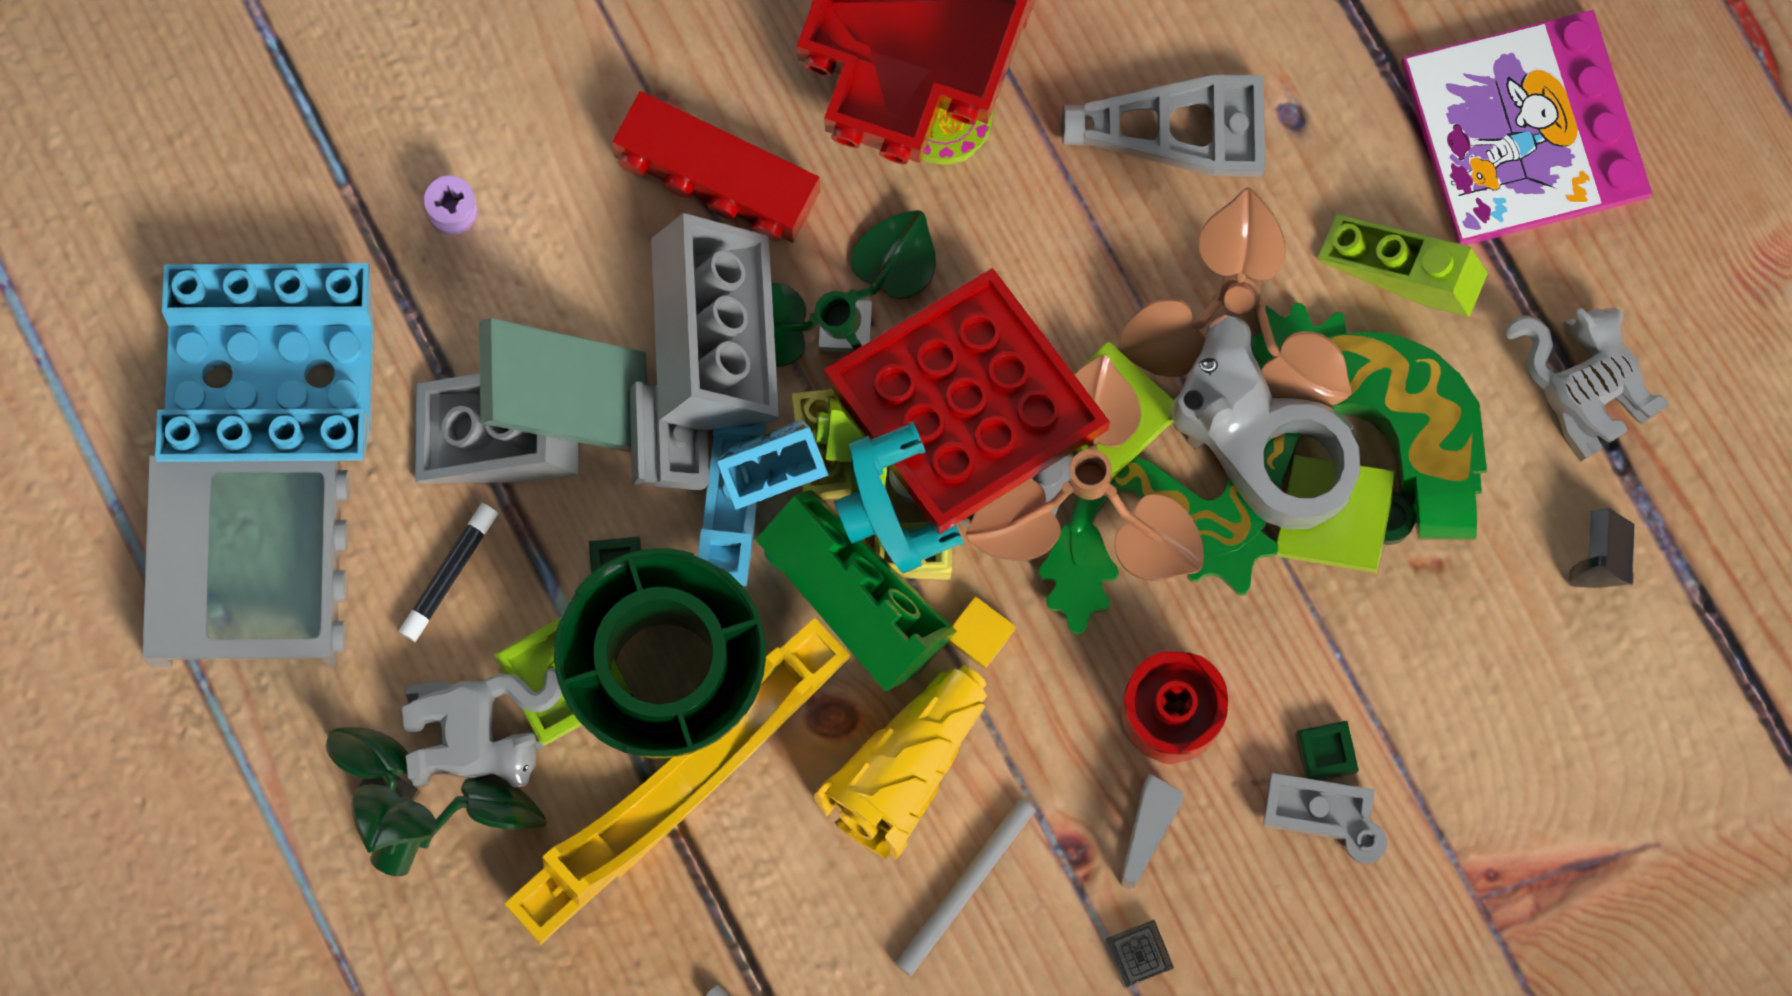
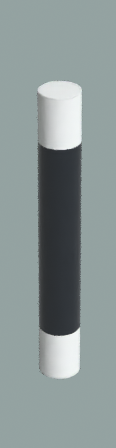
[398,503,498,642]

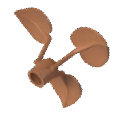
[1118,187,1352,407]
[966,355,1204,581]

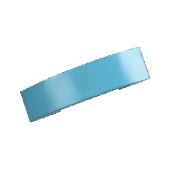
[698,422,767,586]

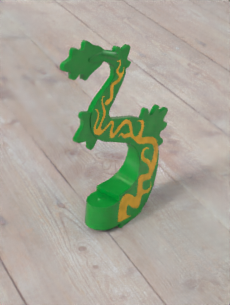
[1038,303,1487,635]

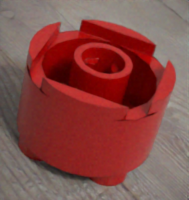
[1120,651,1228,764]

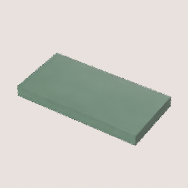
[479,318,647,453]

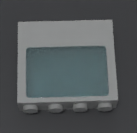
[142,455,350,668]

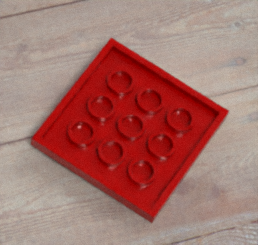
[824,268,1110,535]

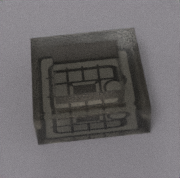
[1105,919,1174,989]

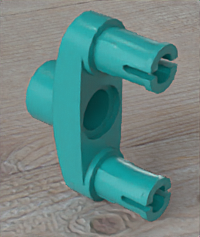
[834,421,964,574]

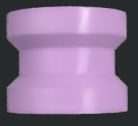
[424,175,478,235]

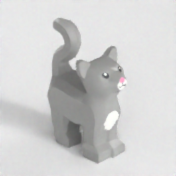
[402,668,562,787]

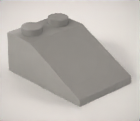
[415,373,578,484]

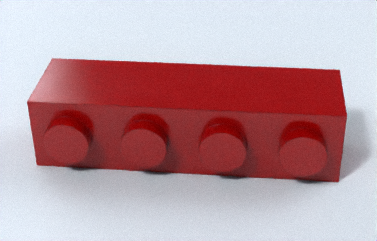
[612,91,820,243]

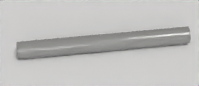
[895,798,1036,977]

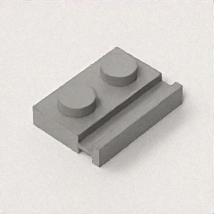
[629,382,709,490]

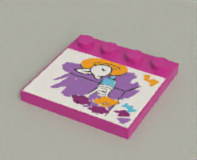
[1401,10,1652,246]

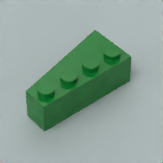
[756,489,957,692]

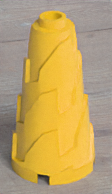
[814,665,987,861]

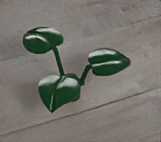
[771,210,936,367]
[325,727,547,876]

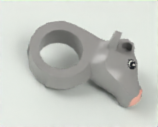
[1169,315,1360,530]

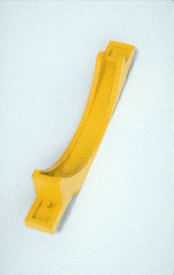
[504,618,850,945]

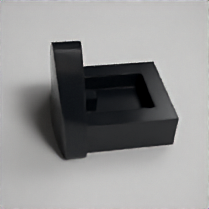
[1569,508,1635,588]

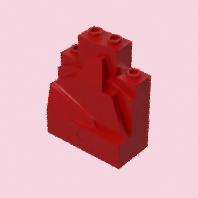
[796,0,1035,164]

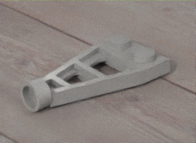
[1062,75,1265,177]

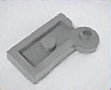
[1262,773,1387,864]

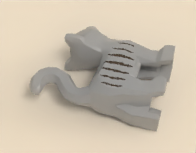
[1505,307,1669,462]

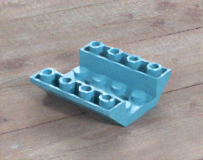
[155,263,374,462]

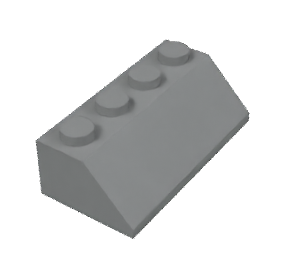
[651,213,779,431]

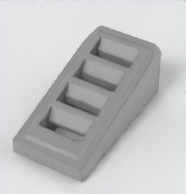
[1121,774,1184,890]

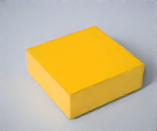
[948,596,1016,670]

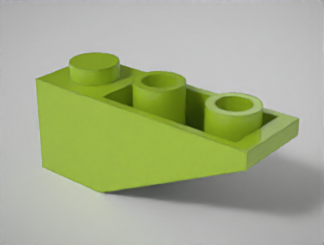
[1318,214,1488,317]

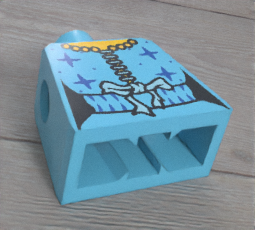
[717,420,828,510]

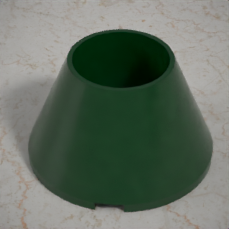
[554,548,766,758]

